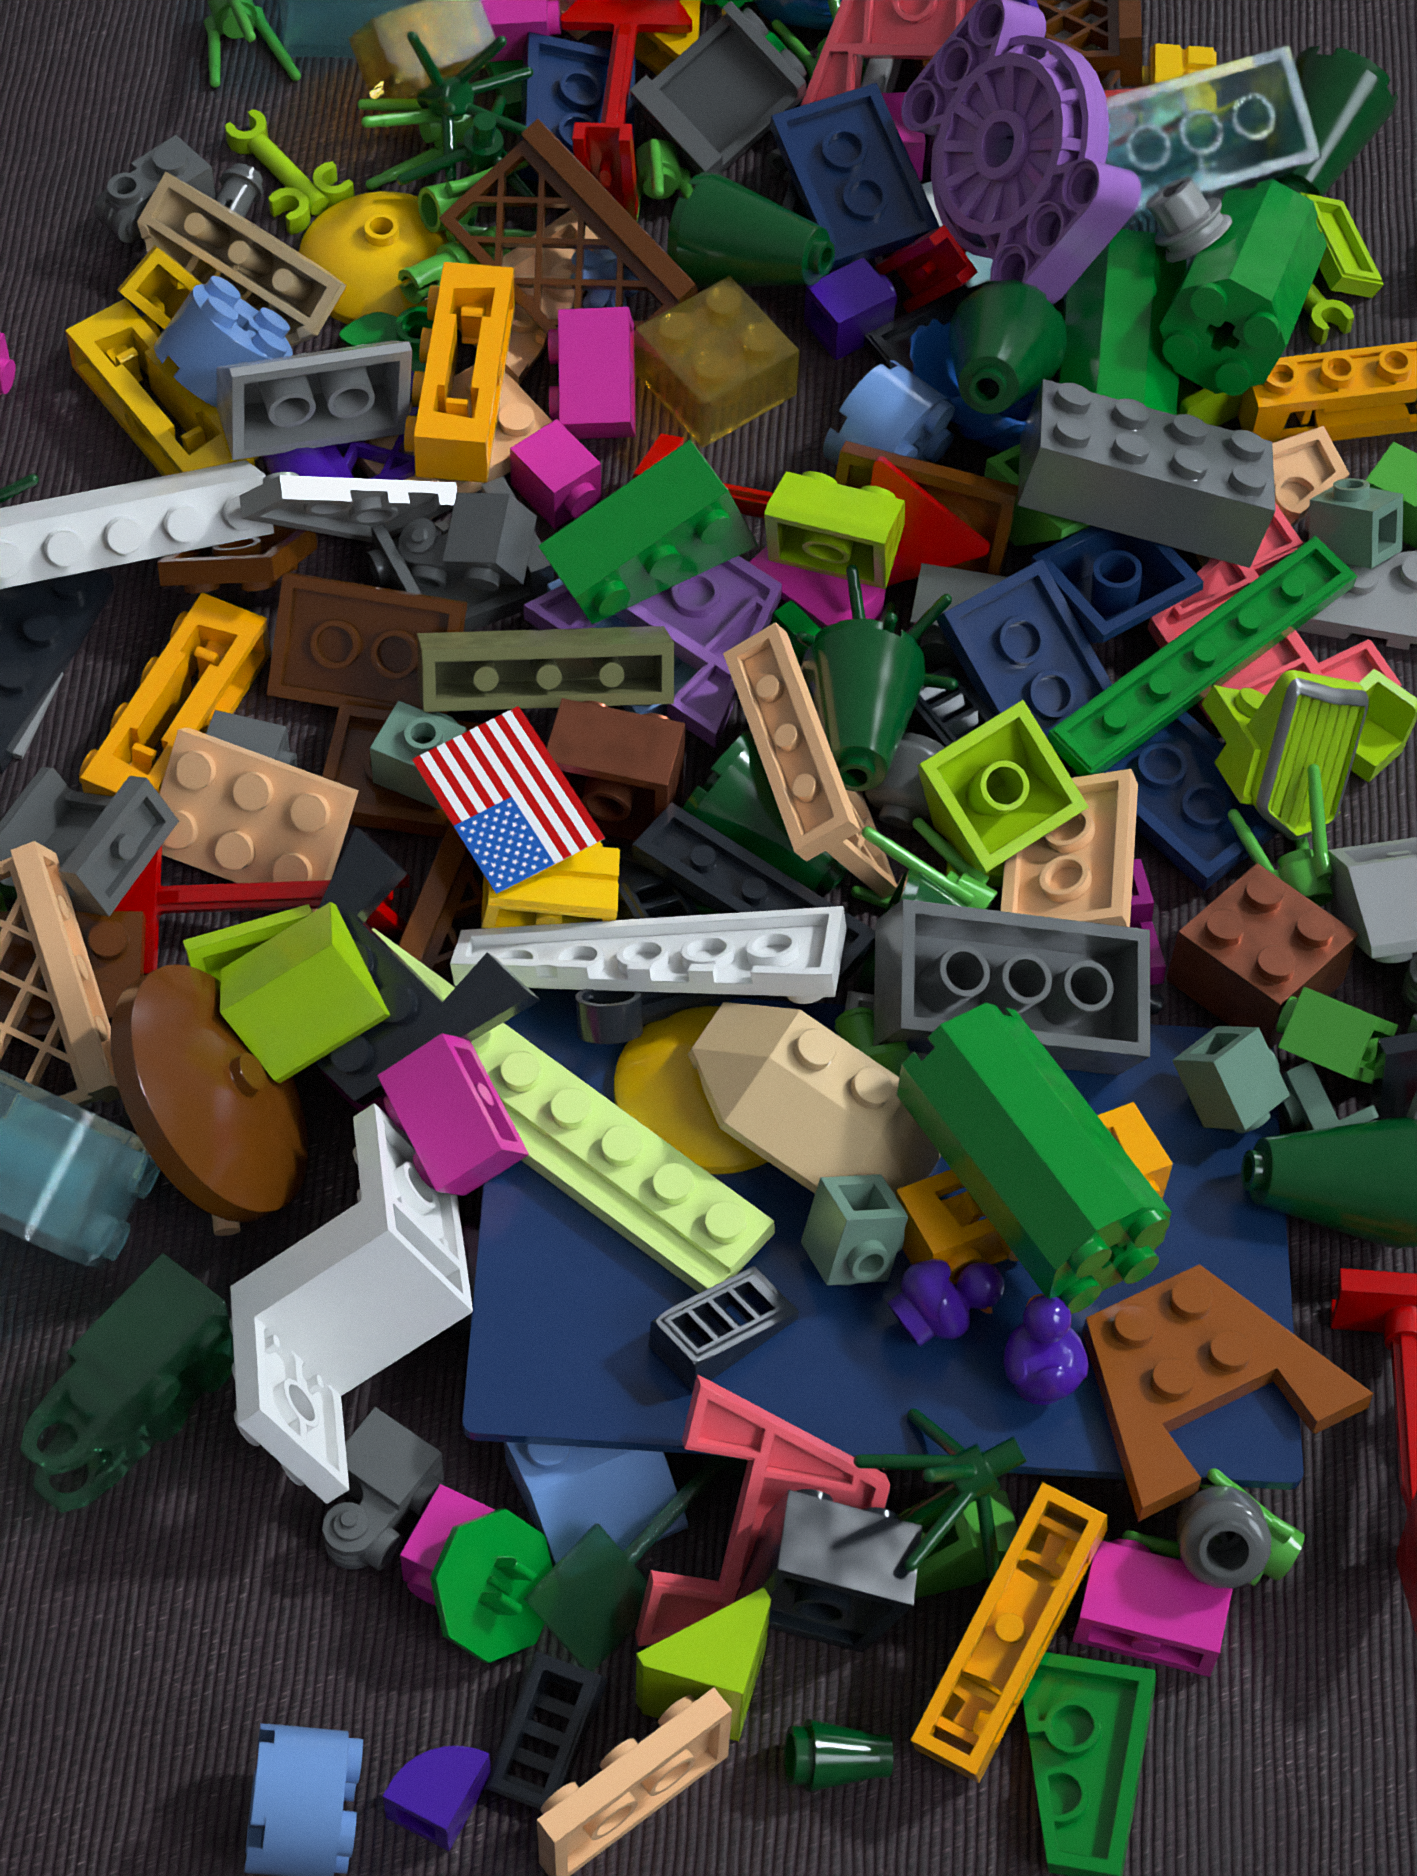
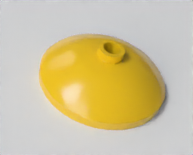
[299,191,459,324]
[614,1006,768,1174]

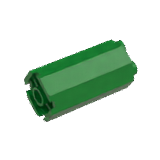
[1159,179,1327,396]
[1057,229,1187,415]
[897,1003,1172,1314]

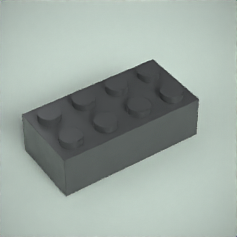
[1018,379,1276,568]
[873,899,1150,1075]

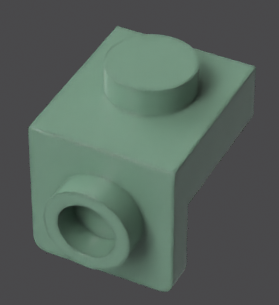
[1278,1061,1379,1132]

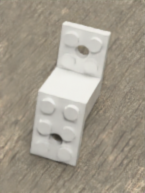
[229,1103,473,1504]

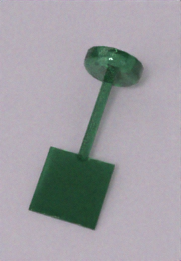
[524,1455,748,1672]

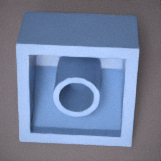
[504,1442,688,1582]

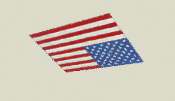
[412,706,605,894]

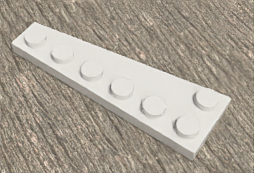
[450,906,846,1004]

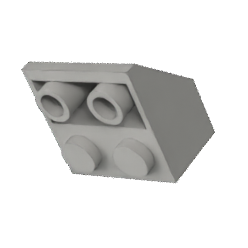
[1328,837,1417,963]

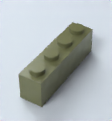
[417,626,674,712]

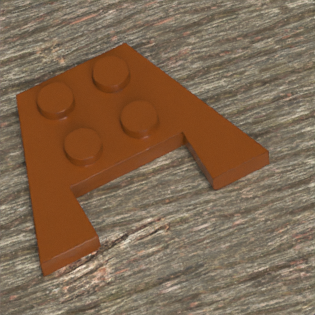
[1082,1264,1374,1522]

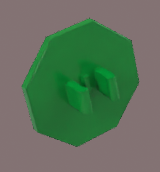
[430,1509,558,1663]

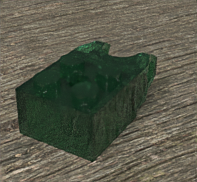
[21,1253,234,1513]

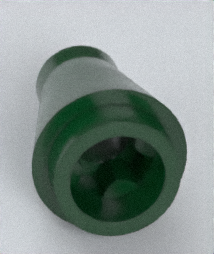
[784,1719,893,1792]

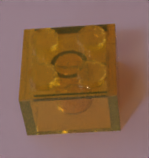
[348,0,495,99]
[635,276,799,448]

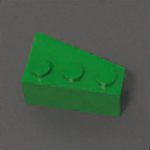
[538,440,759,625]

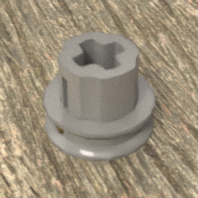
[1147,176,1232,263]

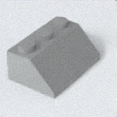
[216,341,412,460]

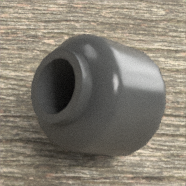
[864,733,944,830]
[1176,1486,1271,1588]

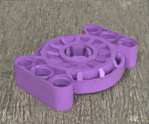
[901,0,1141,304]

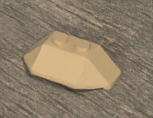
[137,172,347,347]
[688,1002,941,1195]

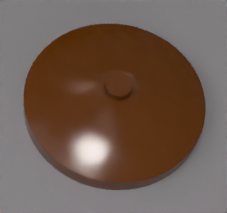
[110,964,308,1222]

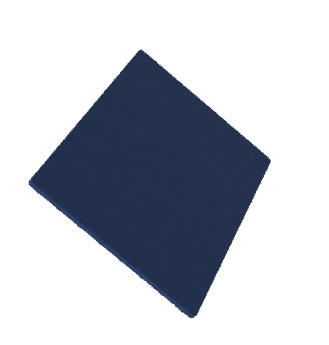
[462,988,1304,1490]

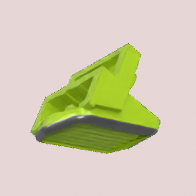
[1201,670,1369,840]

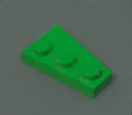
[1023,1652,1156,1876]

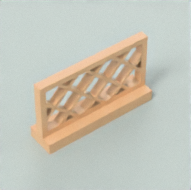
[723,622,897,899]
[0,841,121,1137]

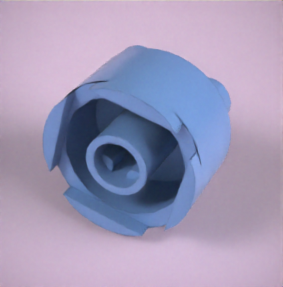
[154,276,293,408]
[823,360,955,465]
[244,1723,363,1876]

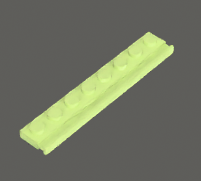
[372,928,775,1293]

